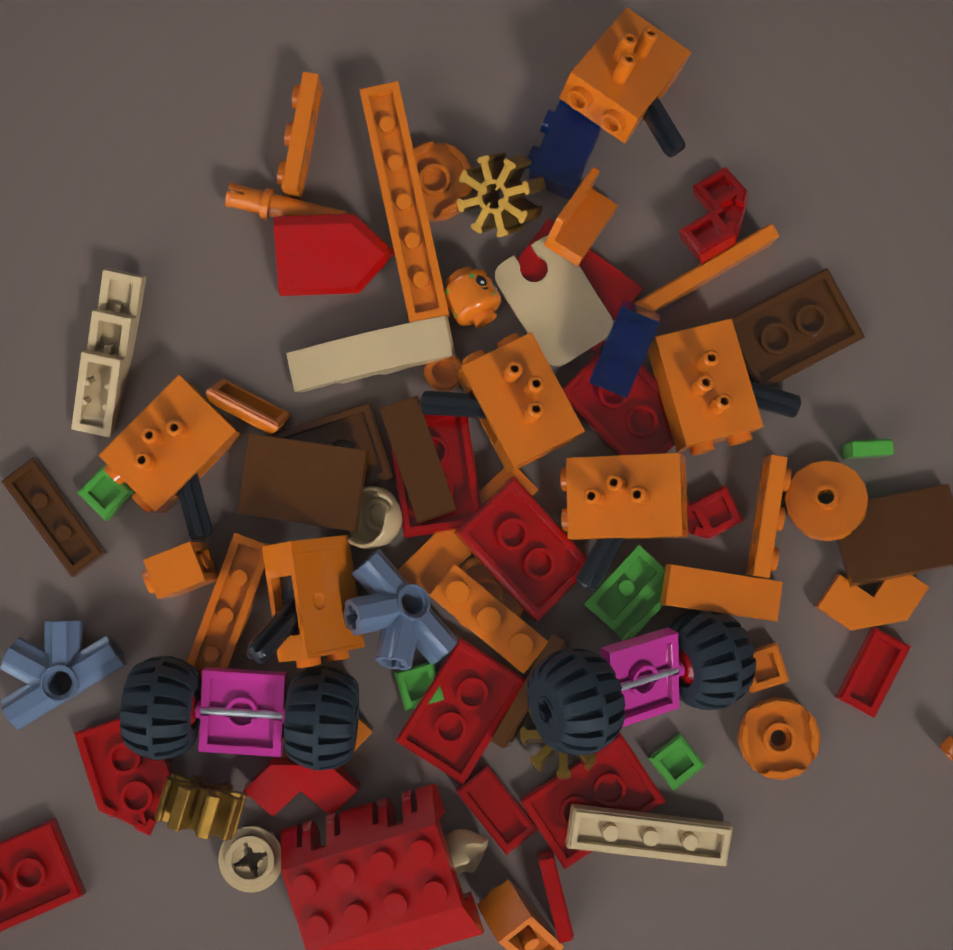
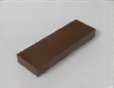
[379,395,456,524]
[1,457,107,577]
[491,634,570,749]

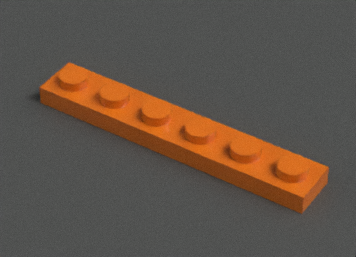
[359,81,450,323]

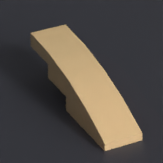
[71,268,147,438]
[286,316,456,392]

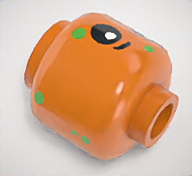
[444,266,502,328]

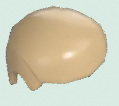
[348,486,402,549]
[444,829,488,888]

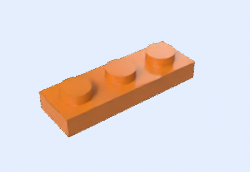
[277,71,323,200]
[745,455,792,578]
[429,564,549,674]

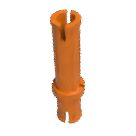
[225,182,347,221]

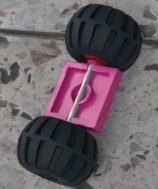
[527,610,756,756]
[120,656,359,771]

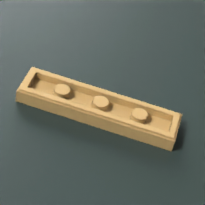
[565,804,733,867]

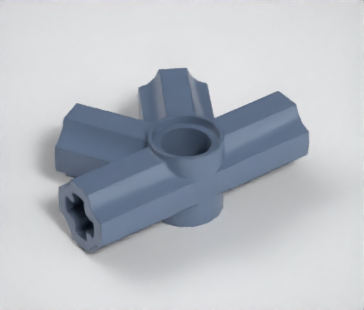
[343,549,458,671]
[0,620,127,730]

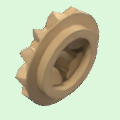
[218,825,281,893]

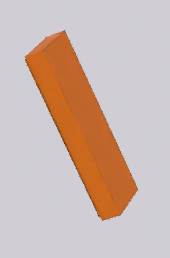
[660,564,783,622]

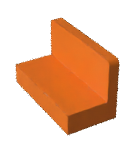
[544,167,618,267]

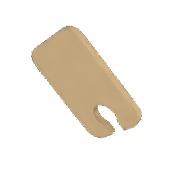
[495,236,613,367]

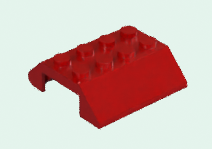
[281,783,484,950]

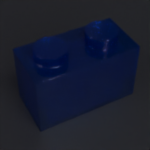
[526,99,602,200]
[589,300,660,398]

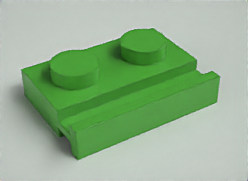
[583,545,665,641]

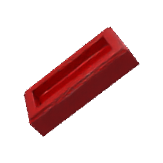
[835,627,911,718]
[456,764,538,855]
[537,849,574,944]

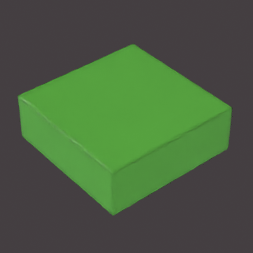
[842,438,894,460]
[77,464,135,521]
[394,661,444,711]
[647,732,705,791]

